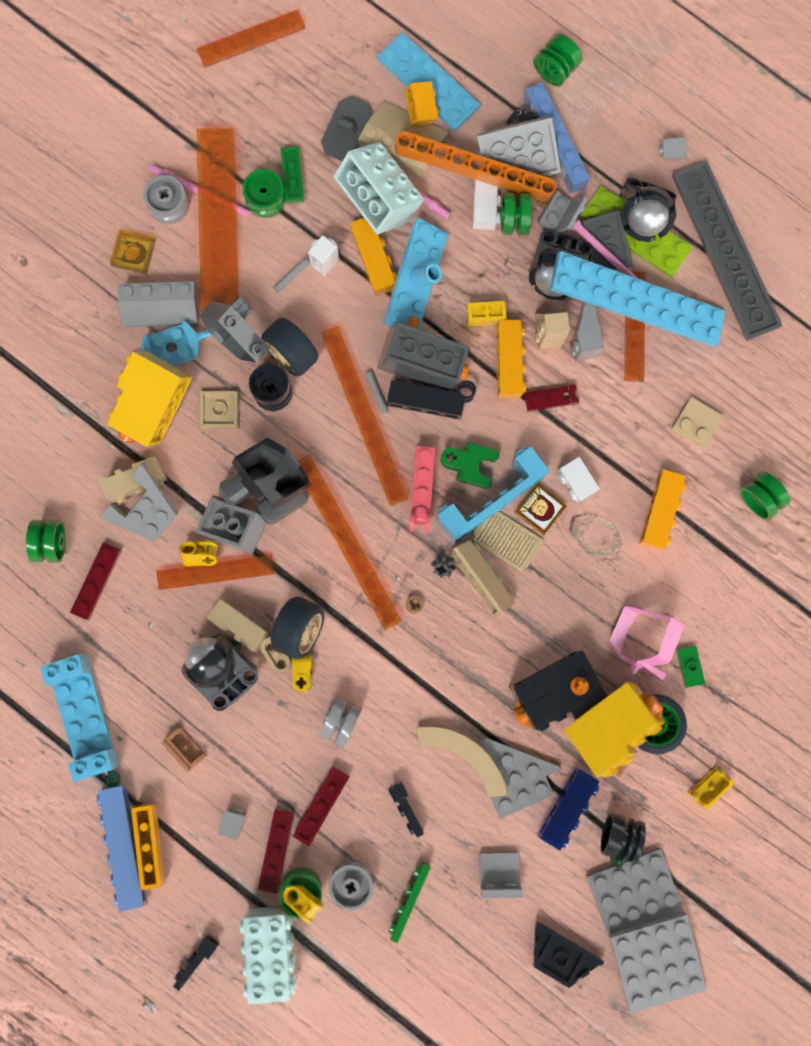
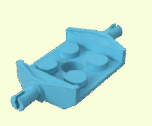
[141,321,212,366]

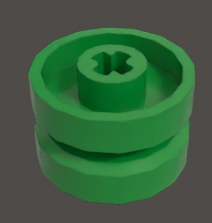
[242,169,286,218]
[500,193,532,235]
[740,471,791,521]
[26,520,66,563]

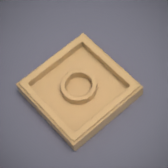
[200,390,238,429]

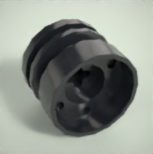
[248,364,293,412]
[600,813,646,863]

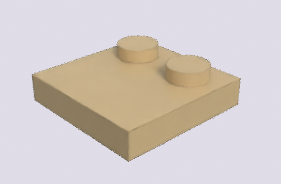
[671,397,724,449]

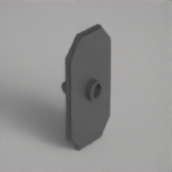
[321,96,372,161]

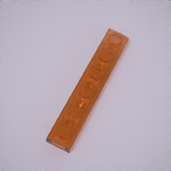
[196,9,305,68]
[624,271,646,382]
[156,555,275,590]

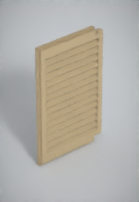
[472,511,544,571]

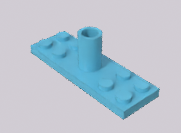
[383,218,448,329]

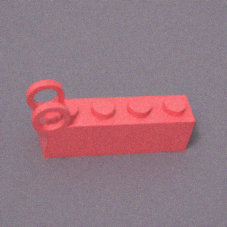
[410,446,435,533]

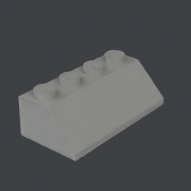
[118,281,198,327]

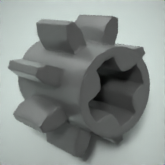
[431,553,456,578]

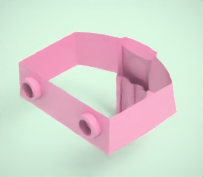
[609,605,684,680]

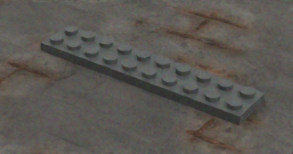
[672,161,783,341]

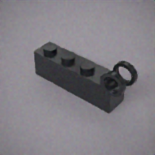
[387,379,476,420]

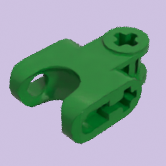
[440,443,500,489]

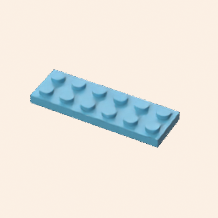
[377,32,481,132]

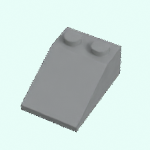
[570,302,604,362]
[196,498,266,555]

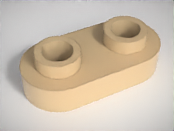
[261,637,291,673]

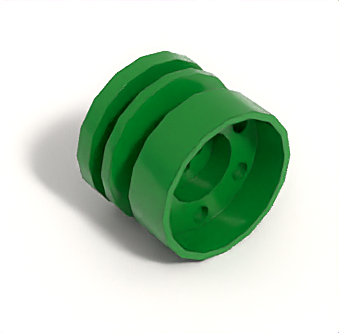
[533,34,583,87]
[279,867,322,919]

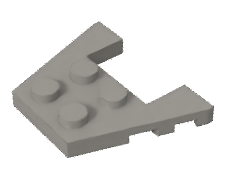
[100,463,178,542]

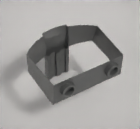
[200,296,270,363]

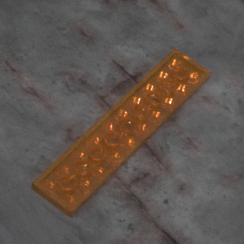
[196,128,239,312]

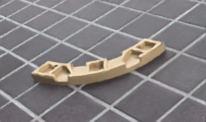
[417,726,508,798]

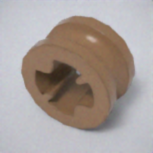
[406,596,423,614]

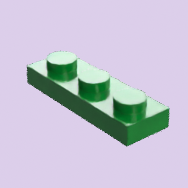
[281,146,304,203]

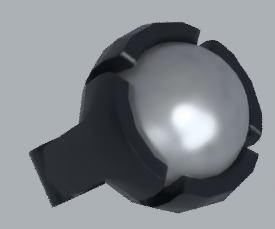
[619,178,677,242]
[529,230,593,300]
[181,633,258,711]

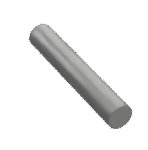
[273,258,310,292]
[365,371,389,415]

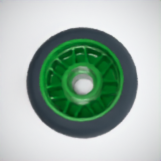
[638,694,687,754]

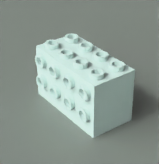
[333,142,424,235]
[240,906,296,1005]

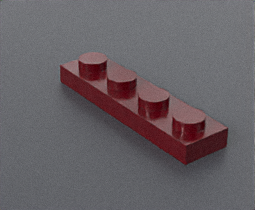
[70,542,122,621]
[292,766,350,846]
[257,809,294,894]

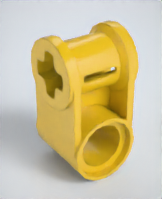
[179,540,218,567]
[291,655,313,692]
[283,885,324,924]

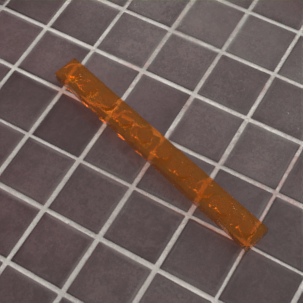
[321,326,408,507]
[297,454,402,631]

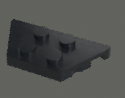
[533,920,604,988]

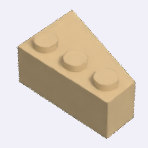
[534,311,570,349]
[97,456,167,505]
[207,599,270,652]

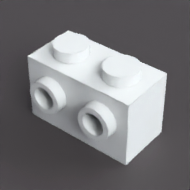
[308,235,339,276]
[557,457,600,504]

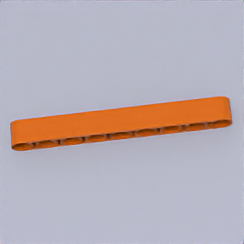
[394,131,557,201]

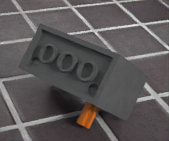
[377,316,470,391]

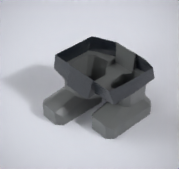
[219,438,311,525]

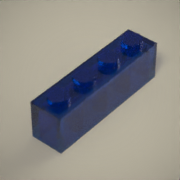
[537,767,600,851]

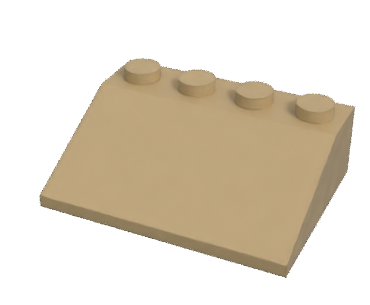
[358,101,449,180]
[450,540,515,617]

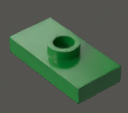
[676,646,705,688]

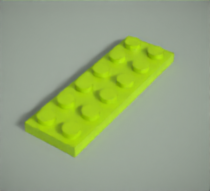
[580,186,693,278]

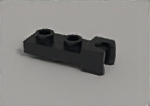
[388,781,424,838]
[173,934,219,991]

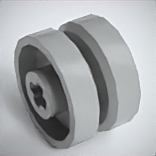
[144,175,189,224]
[319,697,362,748]
[329,860,373,911]

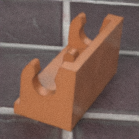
[161,727,206,773]

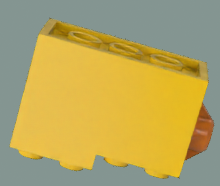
[107,351,193,447]
[564,682,665,778]

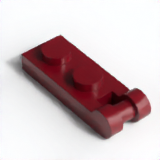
[524,384,579,412]

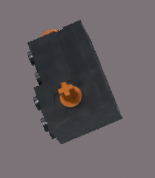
[509,650,608,732]

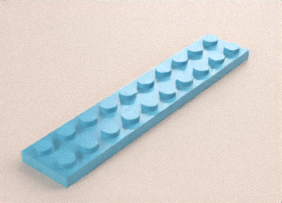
[549,251,725,347]

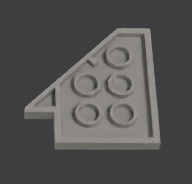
[477,115,561,191]
[476,738,561,819]

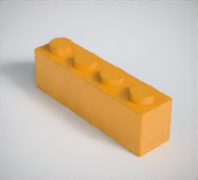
[350,218,397,297]
[496,320,526,398]
[639,469,687,551]
[131,803,166,890]

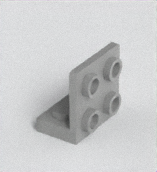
[536,191,588,233]
[479,852,523,899]

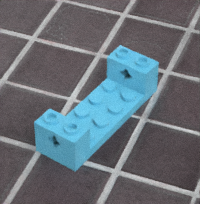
[436,447,550,544]
[40,654,120,782]

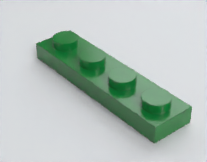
[388,861,431,944]

